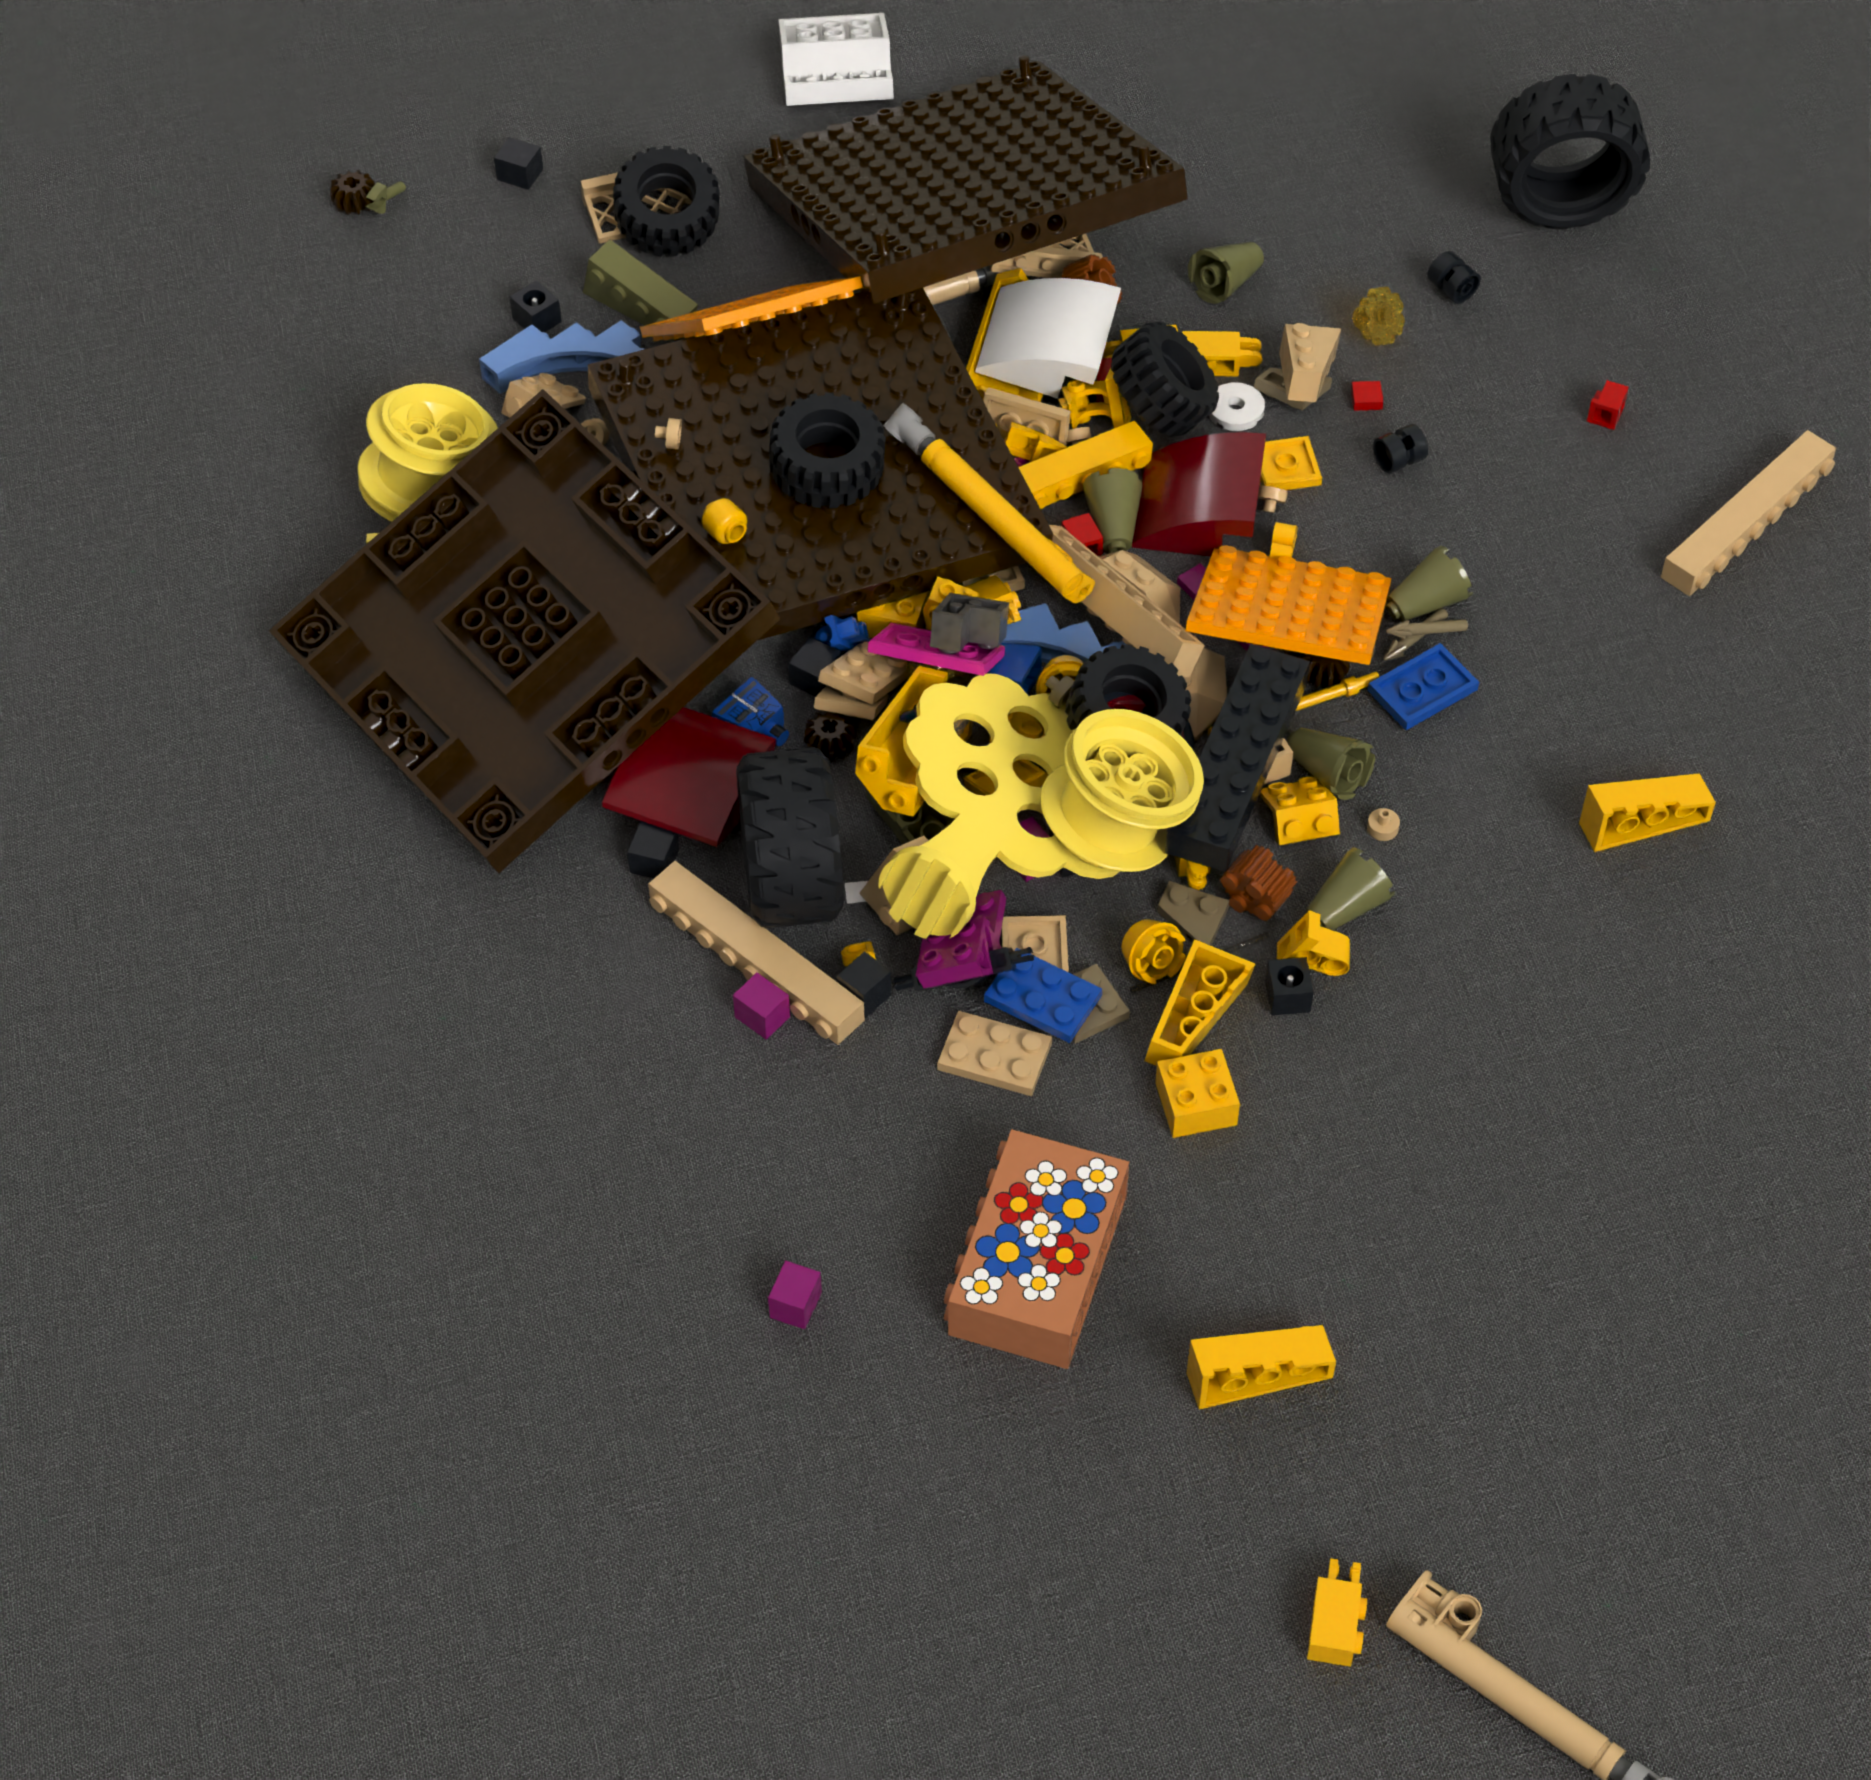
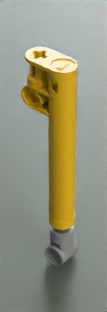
[883,403,1095,603]

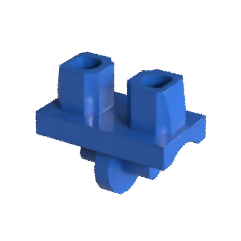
[815,615,870,653]

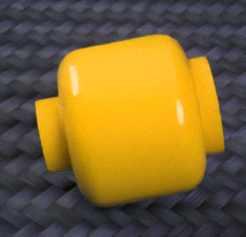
[701,498,747,544]

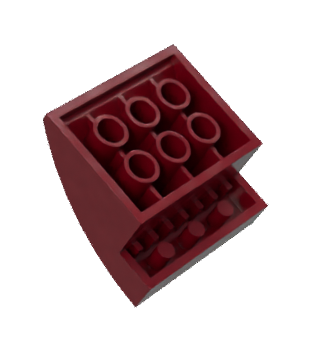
[1132,432,1266,557]
[602,707,776,847]

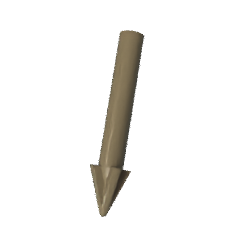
[1383,608,1448,661]
[1386,619,1468,639]

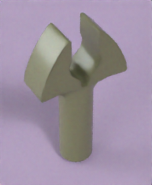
[366,181,406,214]

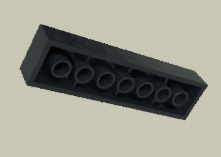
[1165,644,1310,872]

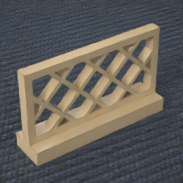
[581,172,692,244]
[989,234,1103,278]

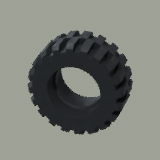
[613,146,720,257]
[1111,322,1219,436]
[769,392,885,509]
[1065,645,1191,736]

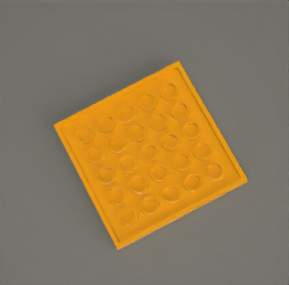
[640,276,863,342]
[1185,545,1392,665]

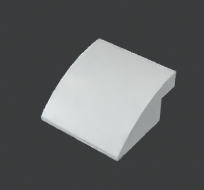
[778,13,894,106]
[975,278,1121,398]

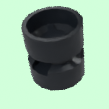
[1427,251,1481,304]
[1373,423,1428,474]

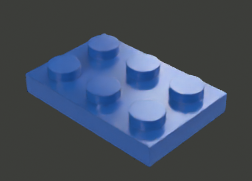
[1367,643,1479,730]
[984,948,1102,1043]

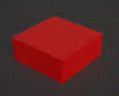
[1351,381,1383,411]

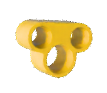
[1270,522,1298,559]

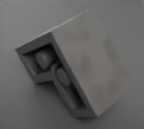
[930,593,1009,654]

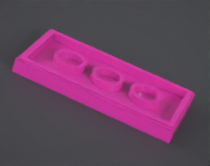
[868,622,1005,676]

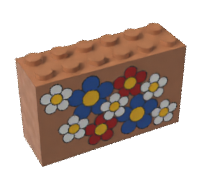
[944,1129,1130,1369]

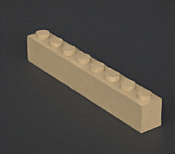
[1661,430,1836,597]
[1049,525,1205,677]
[648,861,865,1045]

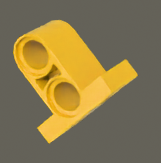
[1277,910,1350,976]

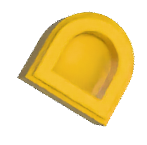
[841,941,876,967]

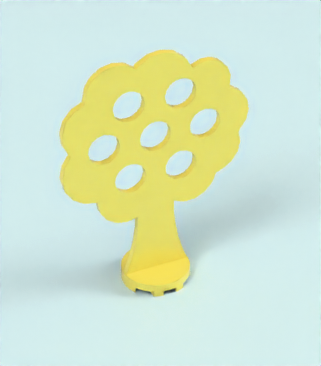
[878,673,1120,939]

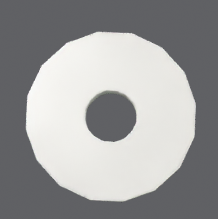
[1209,382,1265,431]

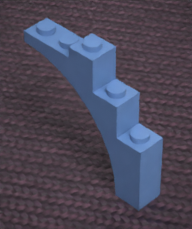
[479,320,644,394]
[1002,603,1151,715]

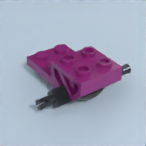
[894,889,1034,991]

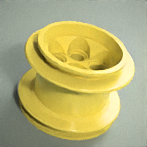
[357,383,498,522]
[1040,709,1204,872]

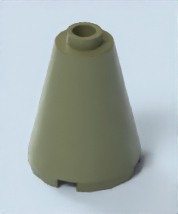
[1188,242,1264,304]
[1083,468,1142,553]
[1386,545,1473,622]
[1287,727,1375,800]
[1306,847,1395,930]

